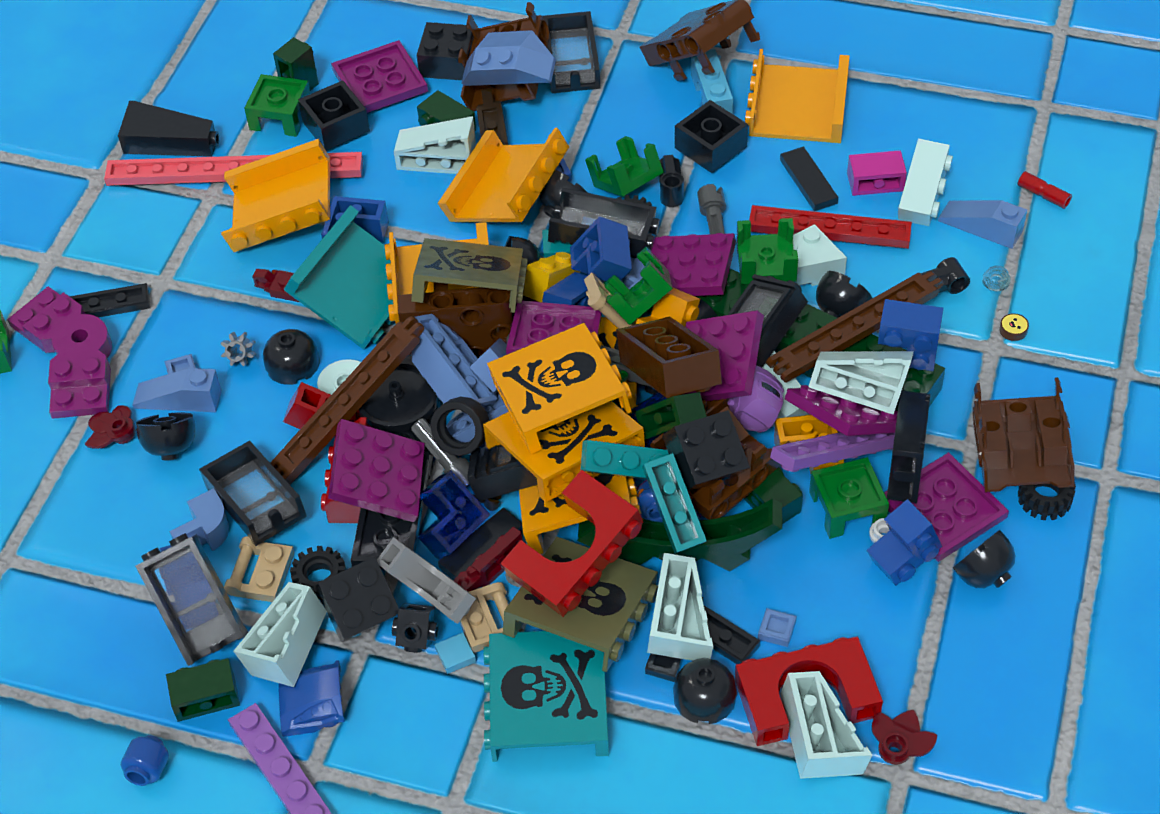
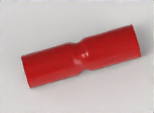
[1018,171,1072,209]

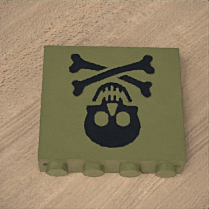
[411,238,528,313]
[503,537,658,672]

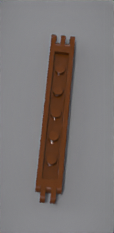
[766,271,944,383]
[270,316,424,485]

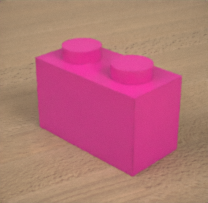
[847,150,907,196]

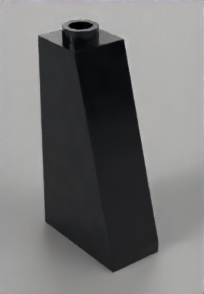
[118,101,219,157]

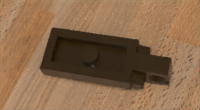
[476,89,509,145]

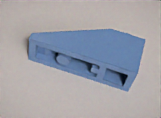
[938,200,1027,249]
[132,368,222,412]

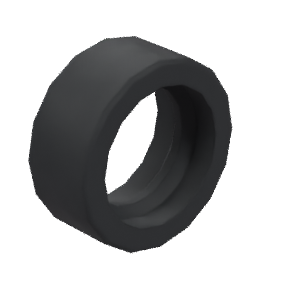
[431,396,490,456]

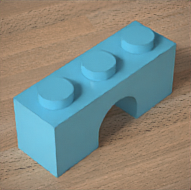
[691,49,733,113]

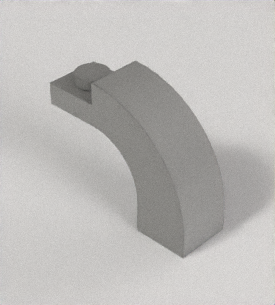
[377,537,476,624]

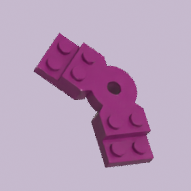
[7,286,112,419]

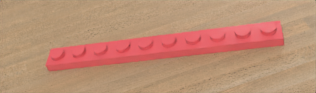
[104,152,363,186]

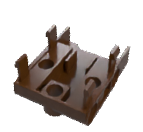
[639,0,760,81]
[458,2,549,111]
[398,282,514,359]
[973,377,1075,492]
[650,398,791,520]

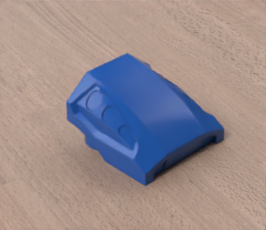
[279,660,345,737]

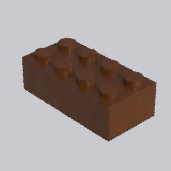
[616,316,722,398]

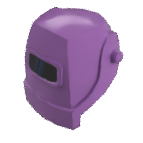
[728,366,784,433]

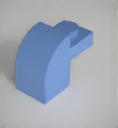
[169,488,229,551]

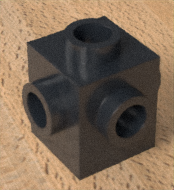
[392,603,439,653]

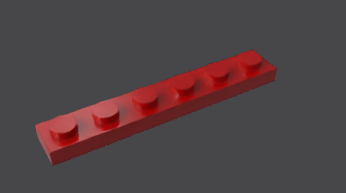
[749,205,912,249]

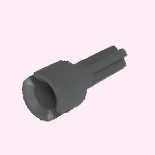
[697,184,726,234]
[411,418,470,493]

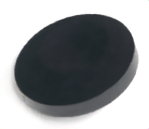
[357,360,439,433]

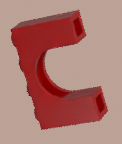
[500,470,644,617]
[735,636,883,746]

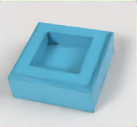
[434,633,476,674]

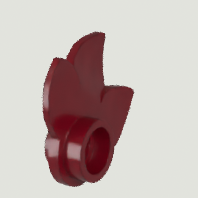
[85,405,136,449]
[872,710,937,765]

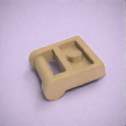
[584,273,636,329]
[224,536,294,602]
[460,582,524,653]

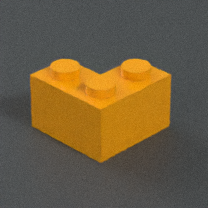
[636,288,700,327]
[774,415,844,474]

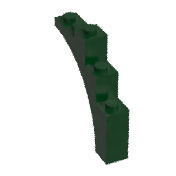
[577,499,783,572]

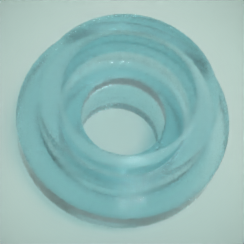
[982,266,1011,291]

